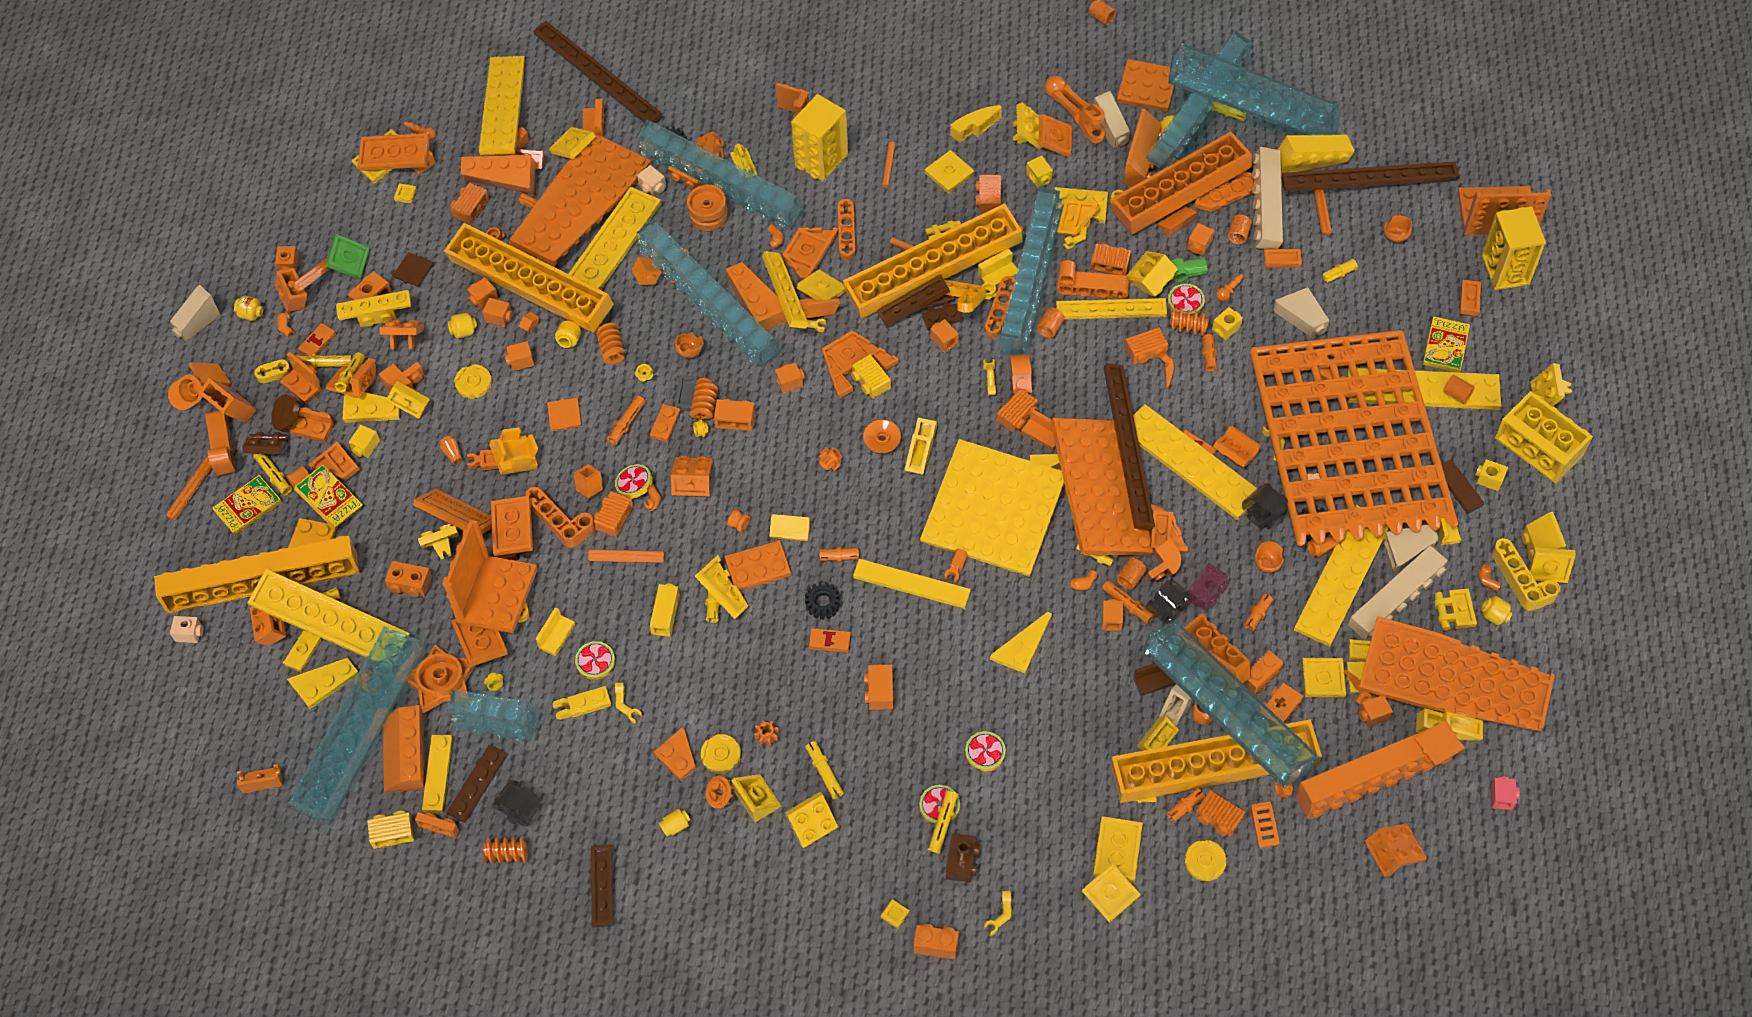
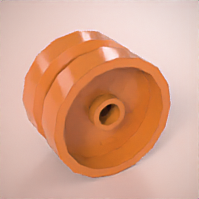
[687,184,728,231]

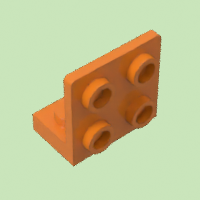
[775,83,810,118]
[280,352,322,405]
[326,358,376,398]
[671,456,713,496]
[1365,824,1427,877]

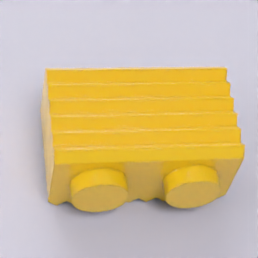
[851,354,891,399]
[368,811,414,849]

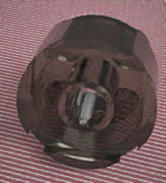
[1242,483,1288,530]
[1146,578,1192,625]
[492,780,542,826]

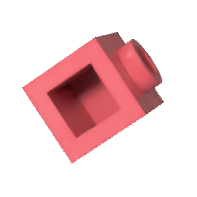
[1491,776,1519,810]

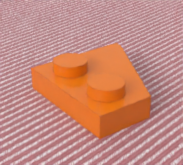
[309,442,360,481]
[1150,510,1188,553]
[653,727,696,781]

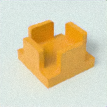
[489,428,538,475]

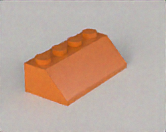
[1124,108,1163,187]
[383,705,425,793]

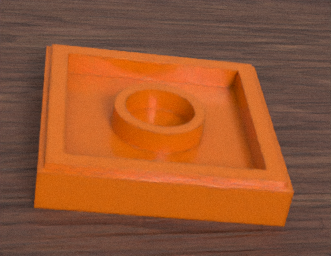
[1038,114,1072,157]

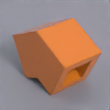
[518,312,539,333]

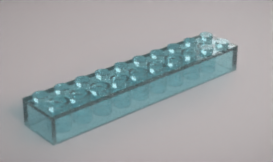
[1145,31,1252,170]
[1168,43,1339,135]
[636,119,802,229]
[1000,187,1063,356]
[636,219,778,368]
[1142,621,1319,788]
[288,626,424,825]

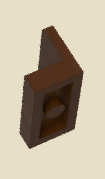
[1133,658,1178,696]

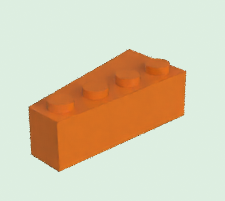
[726,262,787,334]
[1176,613,1250,689]

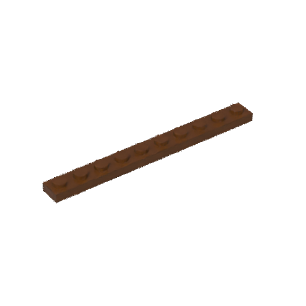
[533,21,662,127]
[1281,162,1459,192]
[1103,363,1155,530]

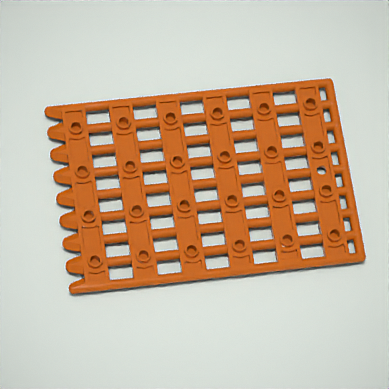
[1250,330,1458,546]

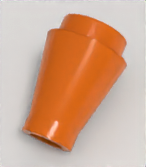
[439,436,463,465]
[1307,537,1338,557]

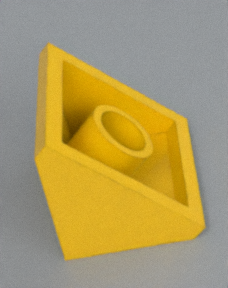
[731,774,781,823]

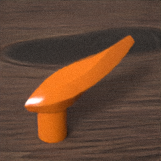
[1159,352,1174,387]
[1344,670,1371,705]

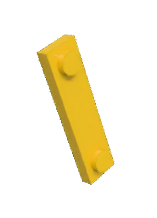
[422,735,453,813]

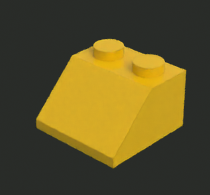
[1126,251,1178,296]
[1521,512,1566,561]

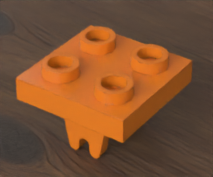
[379,320,425,350]

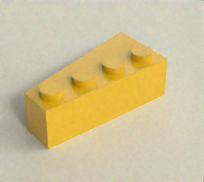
[1278,135,1354,174]

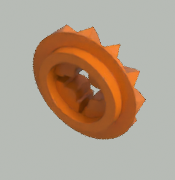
[706,776,733,809]

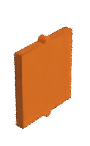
[189,362,231,386]
[547,397,581,431]
[1414,721,1465,766]

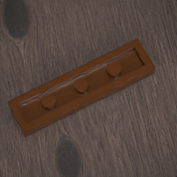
[877,275,950,328]
[446,745,507,823]
[591,844,614,928]

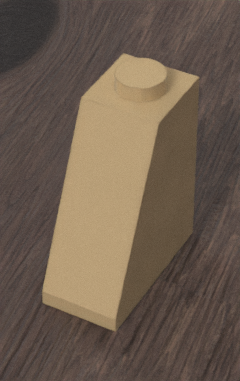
[1094,91,1130,148]
[170,285,220,341]
[1273,287,1330,337]
[1383,525,1438,574]
[1159,666,1211,727]

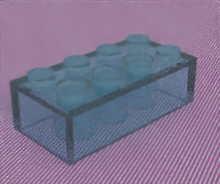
[446,689,537,742]

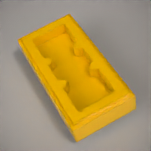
[283,630,322,673]

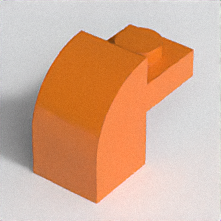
[1009,353,1032,394]
[379,362,425,391]
[1145,539,1181,581]

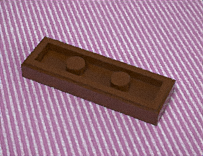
[1442,459,1484,514]

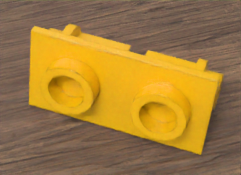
[730,144,758,180]

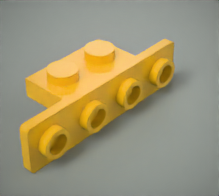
[336,290,411,327]

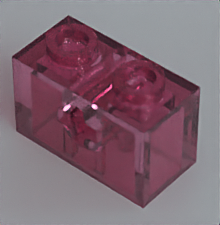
[1185,563,1229,612]

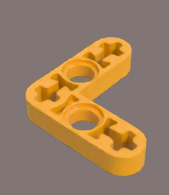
[944,280,986,313]

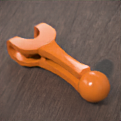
[1044,75,1105,144]

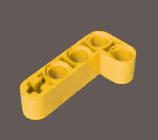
[1492,538,1560,611]

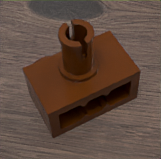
[946,833,980,883]

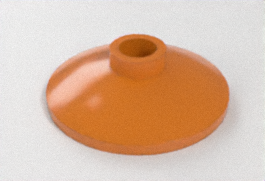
[863,420,901,453]

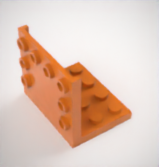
[1457,186,1551,235]
[443,520,538,633]

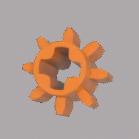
[819,447,842,471]
[754,720,779,746]

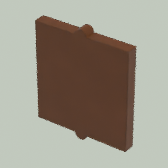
[393,252,434,287]

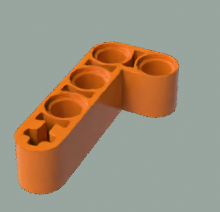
[1057,260,1129,299]
[205,410,236,476]
[525,487,595,548]

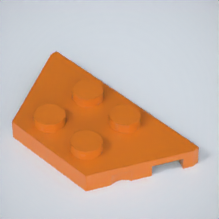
[782,227,839,280]

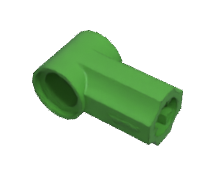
[1171,258,1208,283]

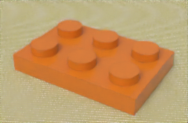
[491,496,533,556]
[724,540,791,591]
[451,619,508,667]

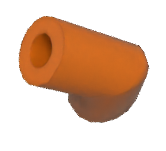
[767,224,784,248]
[277,313,295,338]
[1070,570,1098,590]

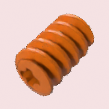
[1170,307,1210,336]
[596,323,625,365]
[689,378,718,420]
[483,836,528,863]

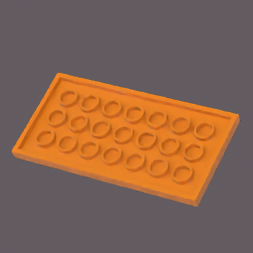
[1050,418,1153,556]

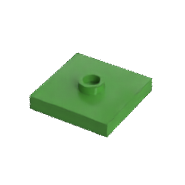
[325,234,370,279]

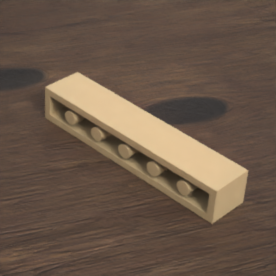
[1252,147,1283,249]
[1348,546,1448,641]

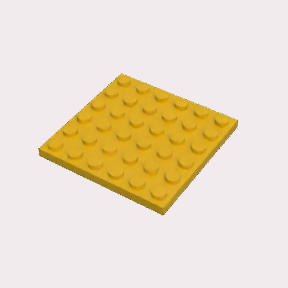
[920,439,1064,577]

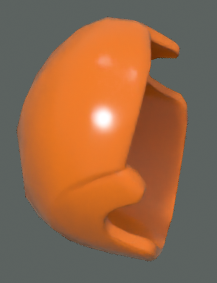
[1384,215,1413,242]
[674,332,704,359]
[1254,541,1284,573]

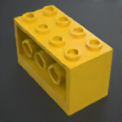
[791,94,848,182]
[1482,207,1546,290]
[1495,391,1593,484]

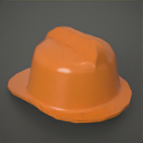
[168,374,204,410]

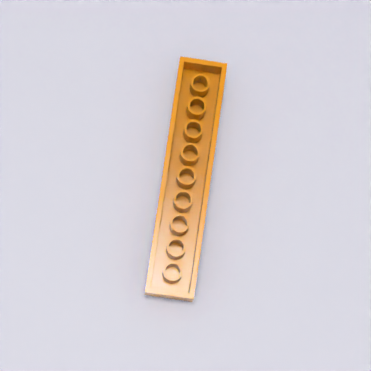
[843,204,1022,319]
[444,223,614,333]
[154,536,360,614]
[1110,719,1322,803]

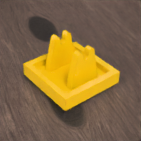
[1013,102,1043,149]
[1530,363,1572,406]
[418,524,459,560]
[785,792,838,848]

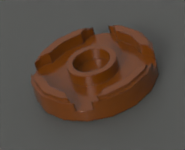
[271,394,299,432]

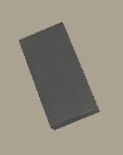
[674,375,698,411]

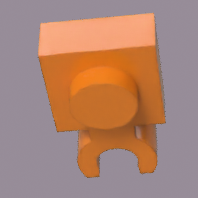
[467,450,499,470]

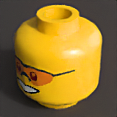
[234,295,263,321]

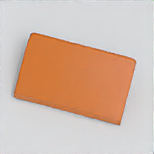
[1157,206,1197,237]

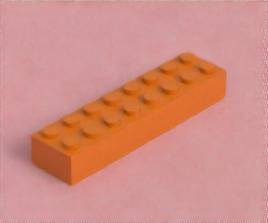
[1111,131,1252,235]
[1296,721,1454,818]

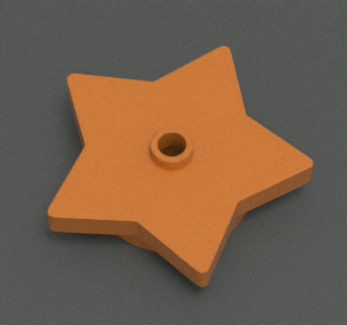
[402,645,476,713]

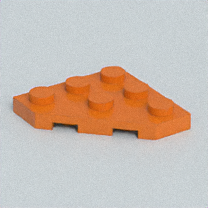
[1194,171,1254,212]

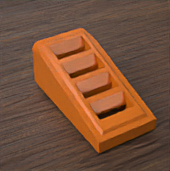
[1249,802,1280,849]

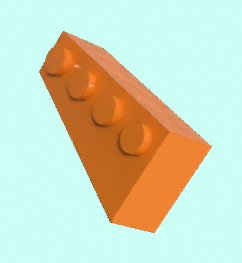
[461,155,536,195]

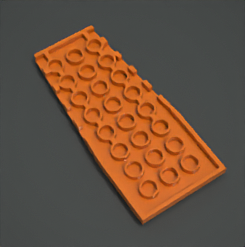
[510,133,652,266]
[1358,616,1555,731]

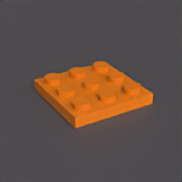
[1117,59,1178,112]

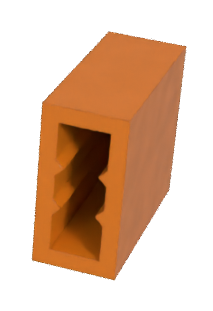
[198,378,257,423]

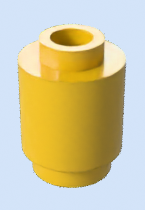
[659,808,690,837]

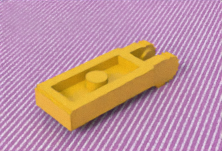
[552,686,612,720]

